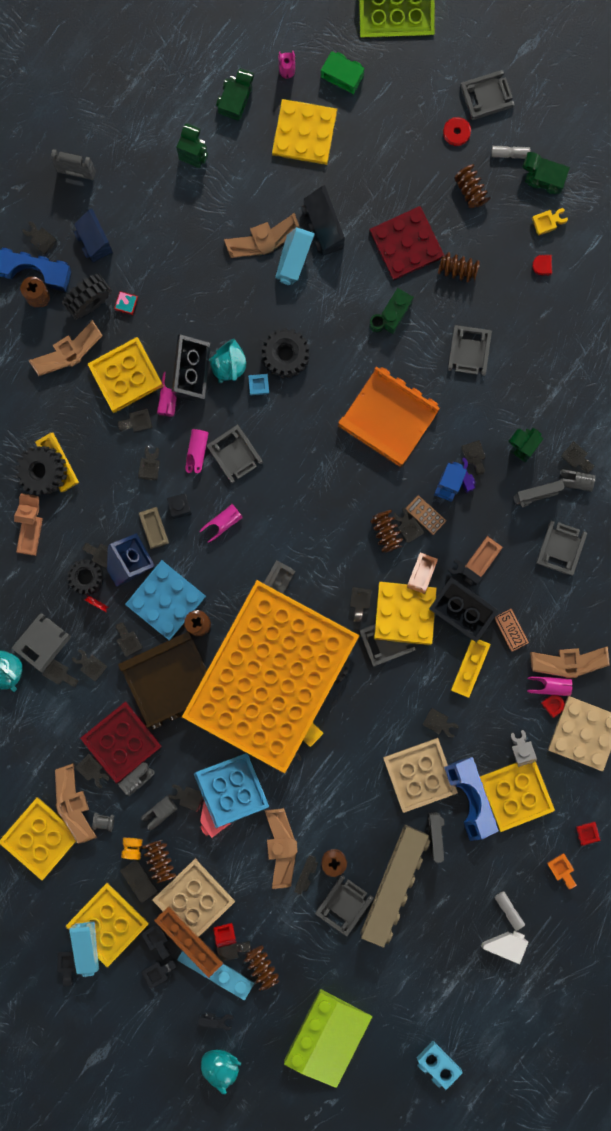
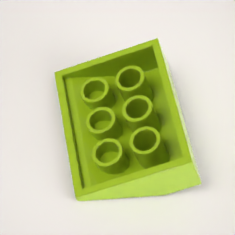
[359,0,435,37]
[284,989,372,1088]

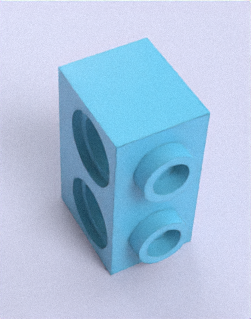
[417,1041,463,1090]

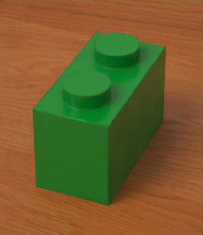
[321,51,365,94]

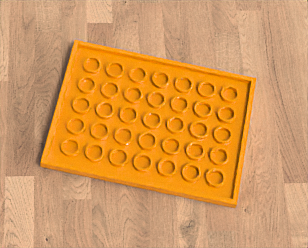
[182,580,359,773]

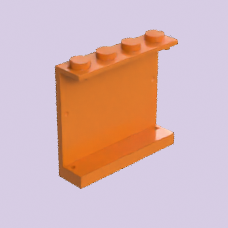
[338,367,440,467]

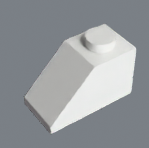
[481,931,528,964]

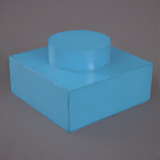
[249,374,269,396]

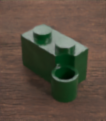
[216,68,254,121]
[176,123,208,168]
[522,152,570,194]
[370,288,414,334]
[508,428,544,462]

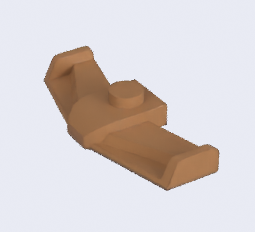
[224,213,300,258]
[28,320,103,376]
[530,646,610,678]
[55,763,97,844]
[264,808,298,889]

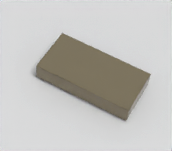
[139,507,169,549]

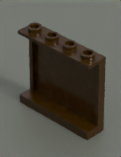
[118,632,207,730]

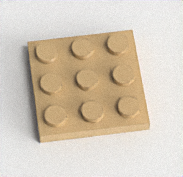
[548,696,611,771]
[383,738,458,813]
[152,858,235,937]

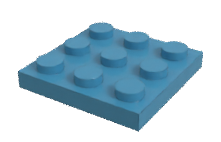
[125,560,206,640]
[194,753,269,828]

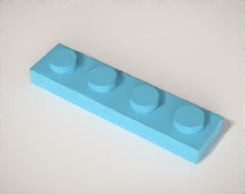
[177,951,254,1001]

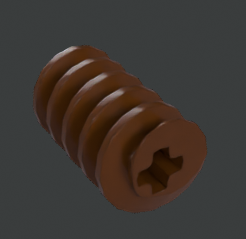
[454,164,491,208]
[438,252,480,283]
[20,277,50,307]
[370,510,403,553]
[184,610,211,636]
[142,839,176,883]
[322,849,347,877]
[243,945,280,991]

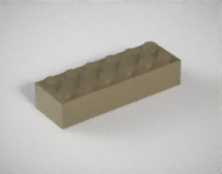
[360,824,430,948]

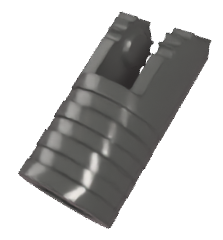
[559,469,595,492]
[118,762,155,797]
[141,796,178,831]

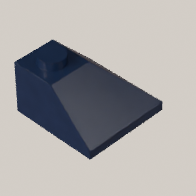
[107,533,155,587]

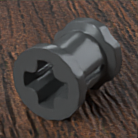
[92,813,115,833]

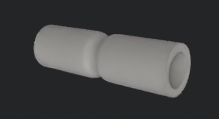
[491,146,530,159]
[494,891,525,931]

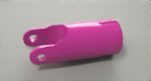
[278,50,295,78]
[157,372,177,416]
[185,429,209,473]
[199,504,243,542]
[527,677,572,696]

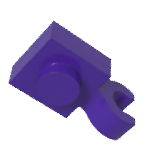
[462,458,476,494]

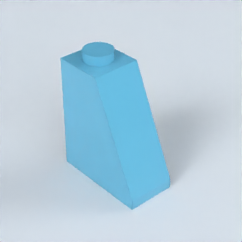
[275,227,314,285]
[70,921,99,977]

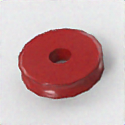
[443,117,471,146]
[84,594,110,612]

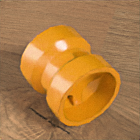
[121,838,142,860]

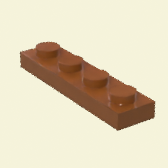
[154,906,223,978]

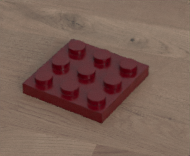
[369,206,445,281]
[80,701,162,784]

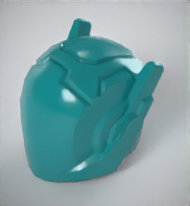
[209,339,247,383]
[0,650,23,692]
[201,1049,241,1095]

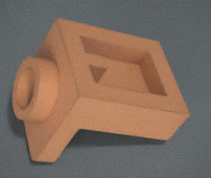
[14,493,39,525]

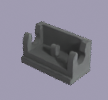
[264,560,295,594]

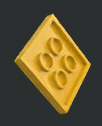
[272,99,337,165]
[88,337,164,413]
[374,582,436,645]
[480,762,555,832]
[0,797,76,880]
[66,883,149,967]

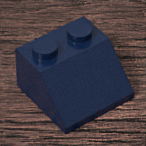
[74,209,113,262]

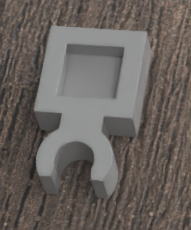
[511,730,537,767]

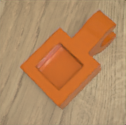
[547,853,577,889]

